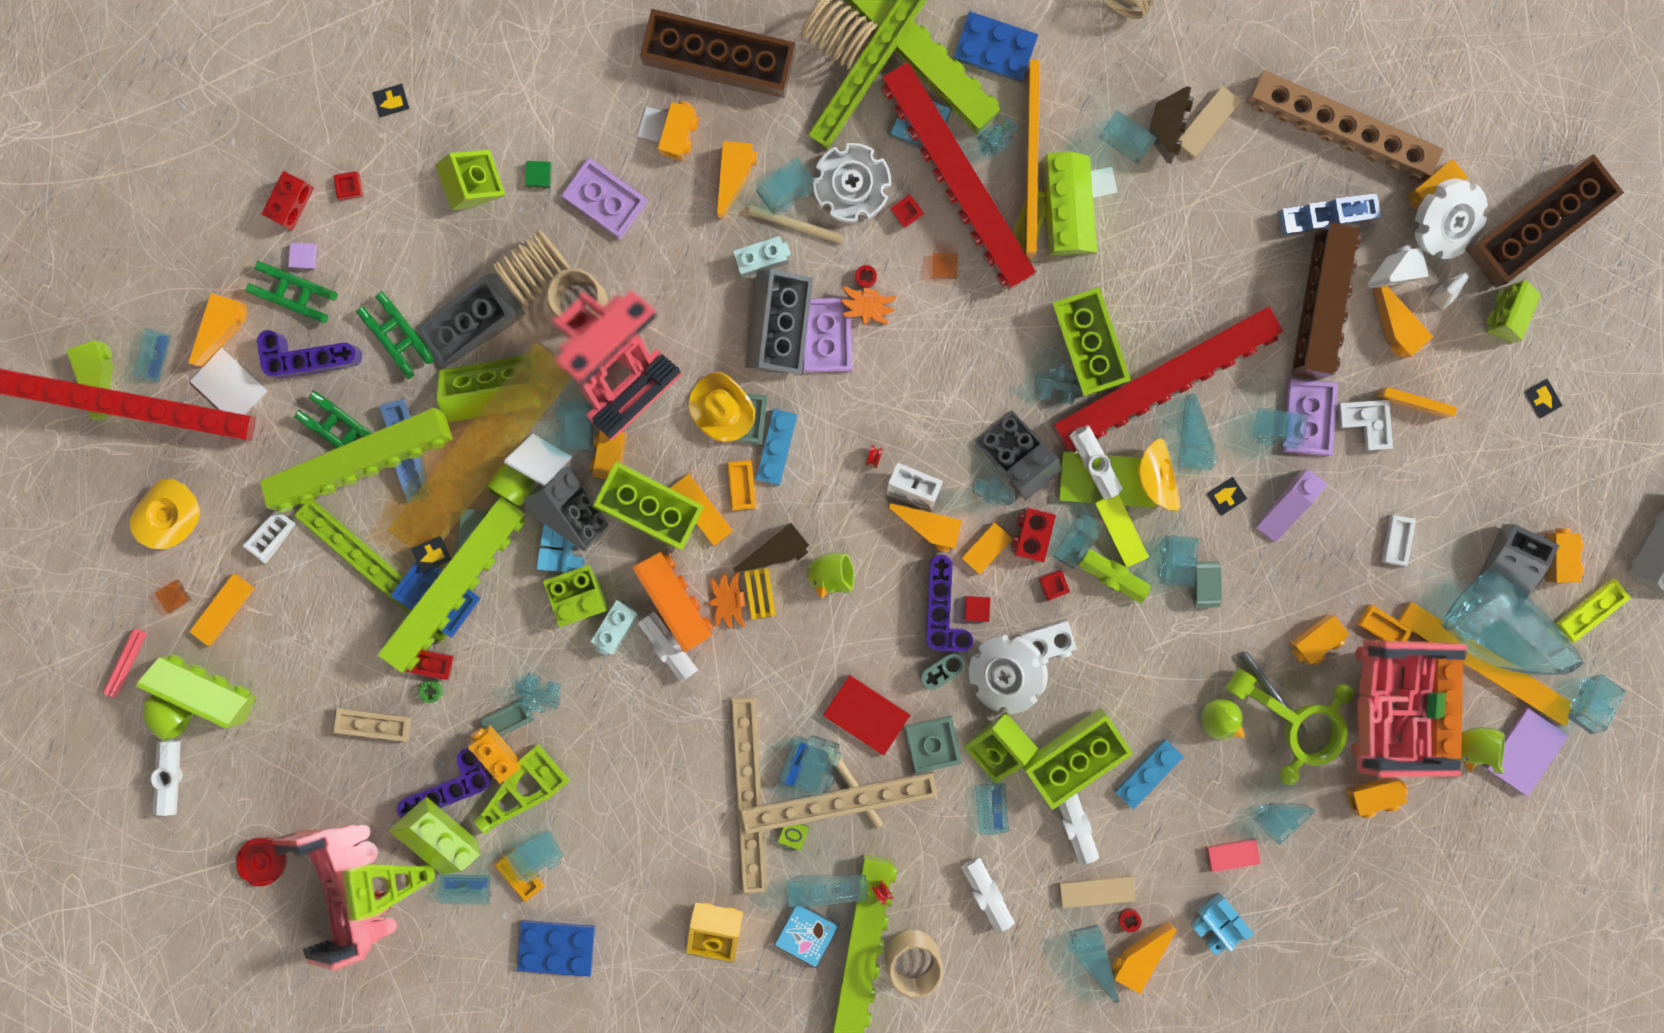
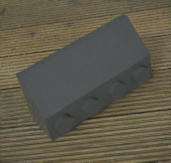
[745,269,813,375]

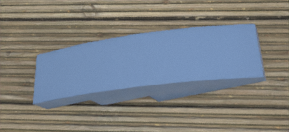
[1277,194,1381,235]
[379,398,431,502]

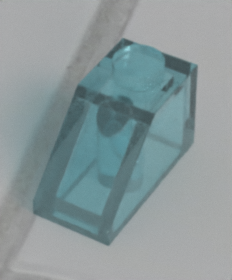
[1053,510,1104,569]
[1253,803,1316,845]

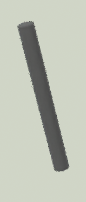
[1239,651,1306,735]

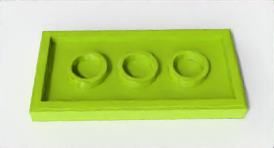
[1058,452,1157,508]

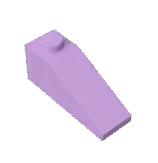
[1255,469,1327,542]

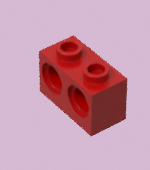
[261,171,314,231]
[1011,508,1056,563]

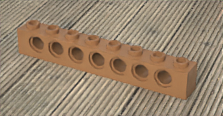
[1246,70,1444,181]

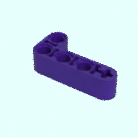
[257,330,363,378]
[925,554,973,652]
[397,746,493,818]

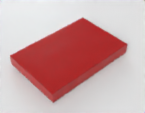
[823,674,911,756]

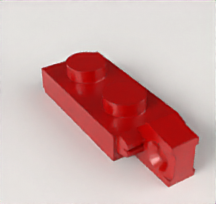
[405,649,455,680]

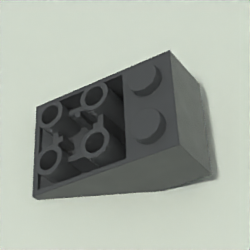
[975,411,1063,501]
[523,466,609,551]
[1472,524,1560,611]

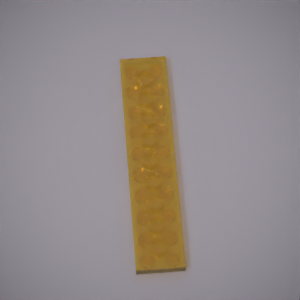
[387,340,572,548]

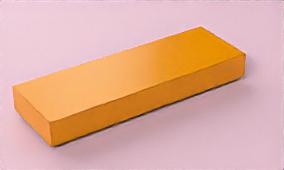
[1376,387,1457,418]
[670,474,734,546]
[189,573,255,647]

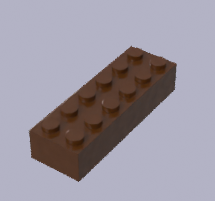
[640,9,796,98]
[1466,154,1624,288]
[1291,223,1361,380]

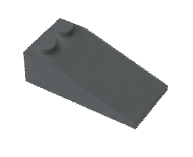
[416,274,526,369]

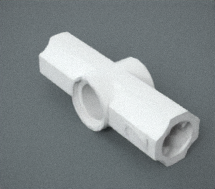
[1069,425,1123,500]
[638,611,699,682]
[151,739,183,816]
[1058,794,1099,865]
[961,857,1014,933]

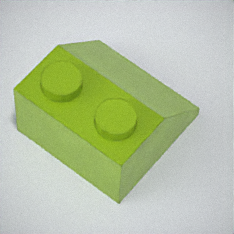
[435,150,506,210]
[964,712,1038,783]

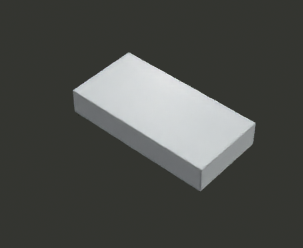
[1381,515,1416,567]

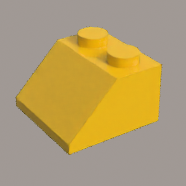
[686,902,743,963]

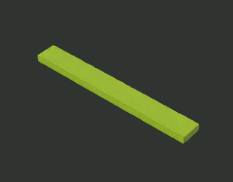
[808,0,928,150]
[293,499,448,642]

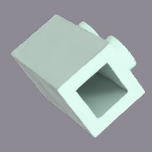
[734,236,791,278]
[591,599,640,655]

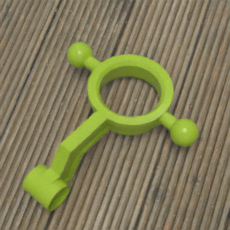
[1225,668,1354,785]

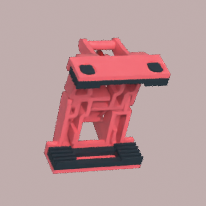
[551,290,682,441]
[1351,640,1467,777]
[272,825,397,970]

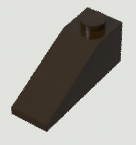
[733,523,810,572]

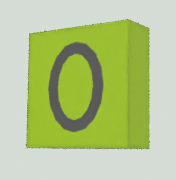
[778,824,809,851]

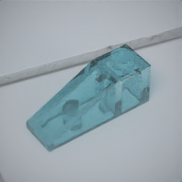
[1178,394,1217,471]
[786,874,868,907]
[1067,924,1119,1003]

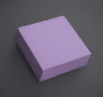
[289,243,317,270]

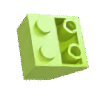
[1485,280,1541,343]
[543,564,610,627]

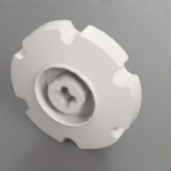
[813,143,891,223]
[1414,179,1488,259]
[969,634,1048,714]

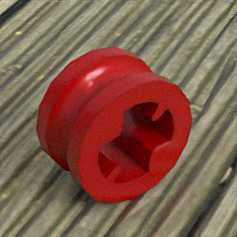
[855,265,877,288]
[865,445,883,469]
[871,880,894,905]
[1118,908,1142,933]

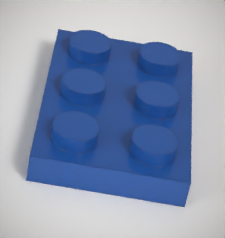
[953,11,1038,83]
[391,561,482,638]
[517,920,596,977]

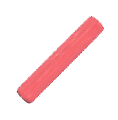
[103,629,146,697]

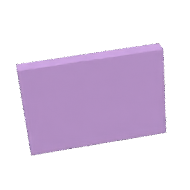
[560,157,648,240]
[803,298,852,373]
[1282,379,1338,456]
[1484,708,1568,796]

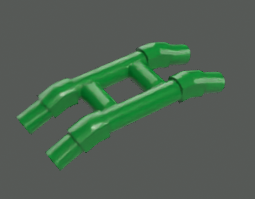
[245,260,338,323]
[355,291,434,379]
[293,390,372,449]

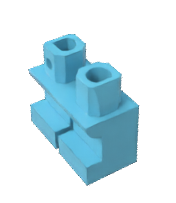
[537,524,584,573]
[1191,893,1254,955]

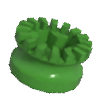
[418,680,443,703]

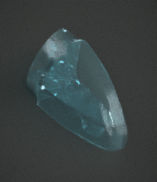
[1442,569,1584,675]

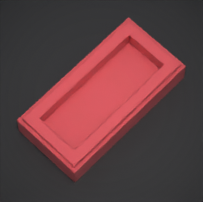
[1206,838,1261,872]

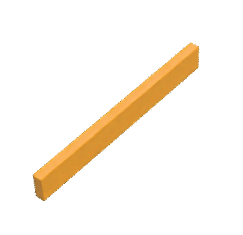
[1024,60,1040,259]
[1398,601,1578,727]

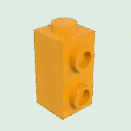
[658,101,699,161]
[1407,159,1468,211]
[589,431,627,479]
[1545,528,1584,583]
[1289,614,1350,665]
[468,725,520,784]
[1346,777,1408,818]

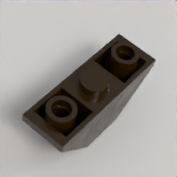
[1149,86,1194,164]

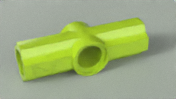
[1077,548,1152,604]

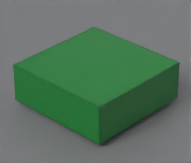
[525,161,552,188]
[1426,691,1447,719]

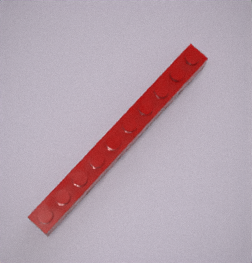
[881,62,1036,291]
[1051,306,1284,453]
[0,369,256,441]

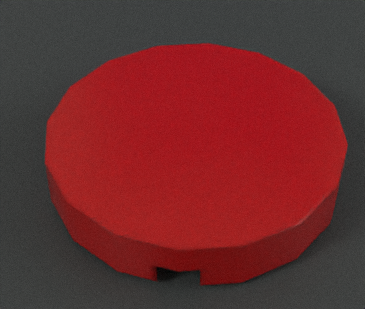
[236,837,287,887]

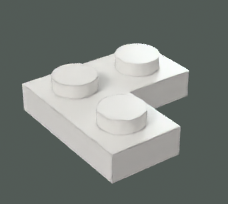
[1338,400,1393,451]

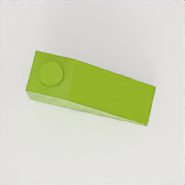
[66,340,113,421]

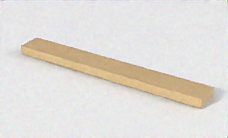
[731,696,767,894]
[740,772,938,835]

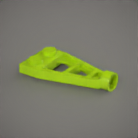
[474,744,571,834]
[342,864,435,922]

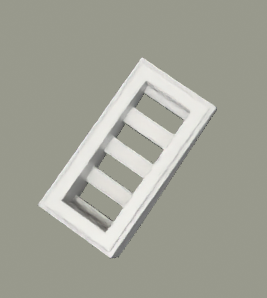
[1429,273,1469,310]
[243,510,296,564]

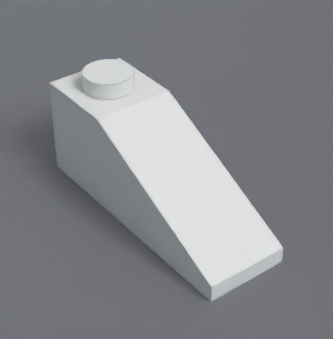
[1368,245,1429,288]

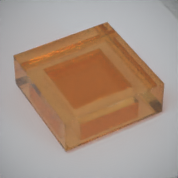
[932,253,958,279]
[155,580,191,614]

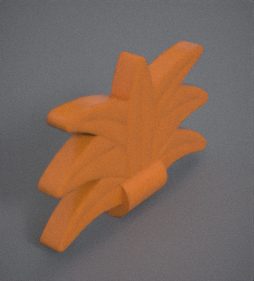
[840,286,897,325]
[709,572,745,628]

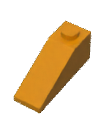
[717,141,757,219]
[1372,286,1434,359]
[188,293,248,367]
[888,503,962,552]
[1110,922,1177,994]

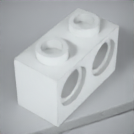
[886,463,943,513]
[1018,620,1077,664]

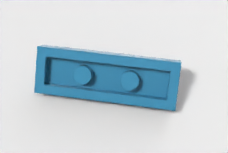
[756,409,798,485]
[1114,739,1184,810]

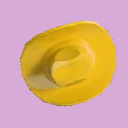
[688,372,755,442]
[1138,438,1181,511]
[130,478,200,549]

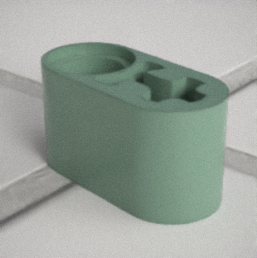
[1192,561,1222,608]
[920,652,964,690]

